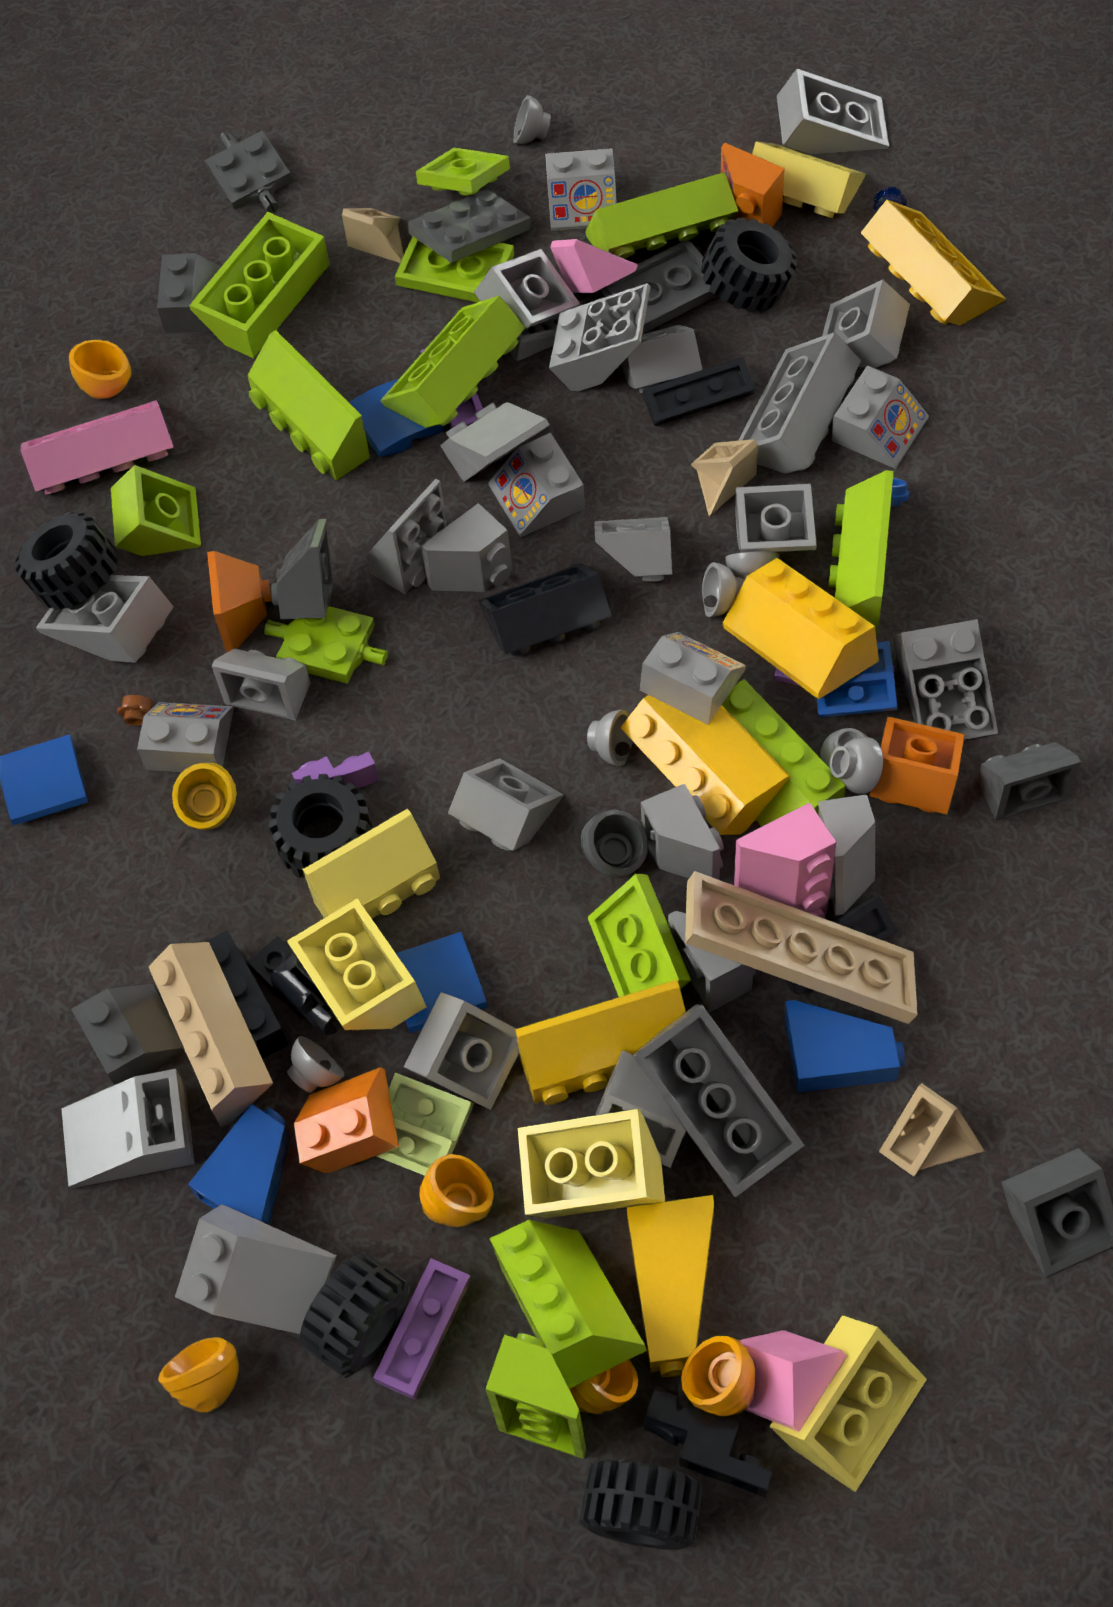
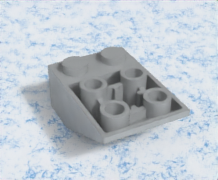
[549,283,651,392]
[367,479,447,594]
[893,619,998,740]
[61,1069,195,1189]

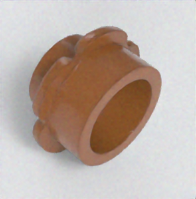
[117,695,153,726]

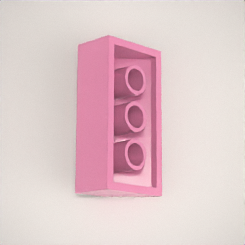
[20,400,173,494]
[734,803,836,919]

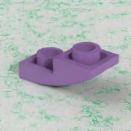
[292,752,379,789]

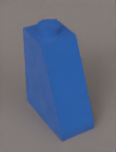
[784,1000,905,1093]
[188,1104,290,1225]

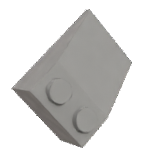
[777,69,889,154]
[440,402,550,482]
[36,575,174,663]
[175,1204,337,1334]

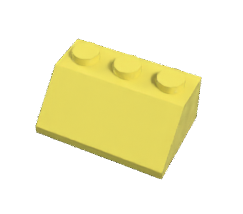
[752,141,866,218]
[303,809,440,918]
[287,898,427,1030]
[518,1109,665,1218]
[770,1315,927,1492]

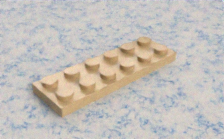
[685,871,918,1024]

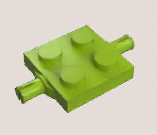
[264,606,388,684]

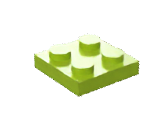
[416,148,510,195]

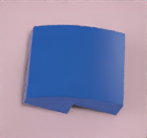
[349,378,445,457]
[817,641,897,718]
[0,734,88,826]
[396,932,488,1033]

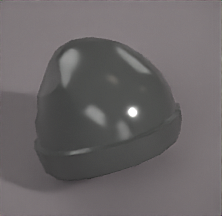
[581,809,648,879]

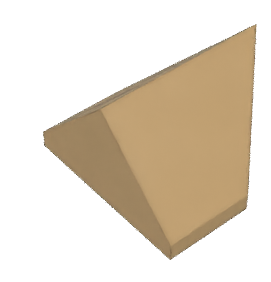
[342,208,404,263]
[691,439,758,517]
[879,1083,985,1176]

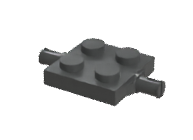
[205,130,293,213]

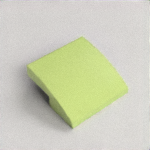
[376,1073,474,1176]

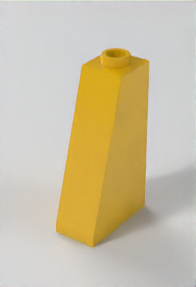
[627,1195,714,1377]

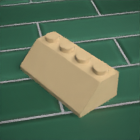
[149,942,273,1127]

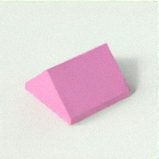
[550,239,638,293]
[739,1330,847,1432]

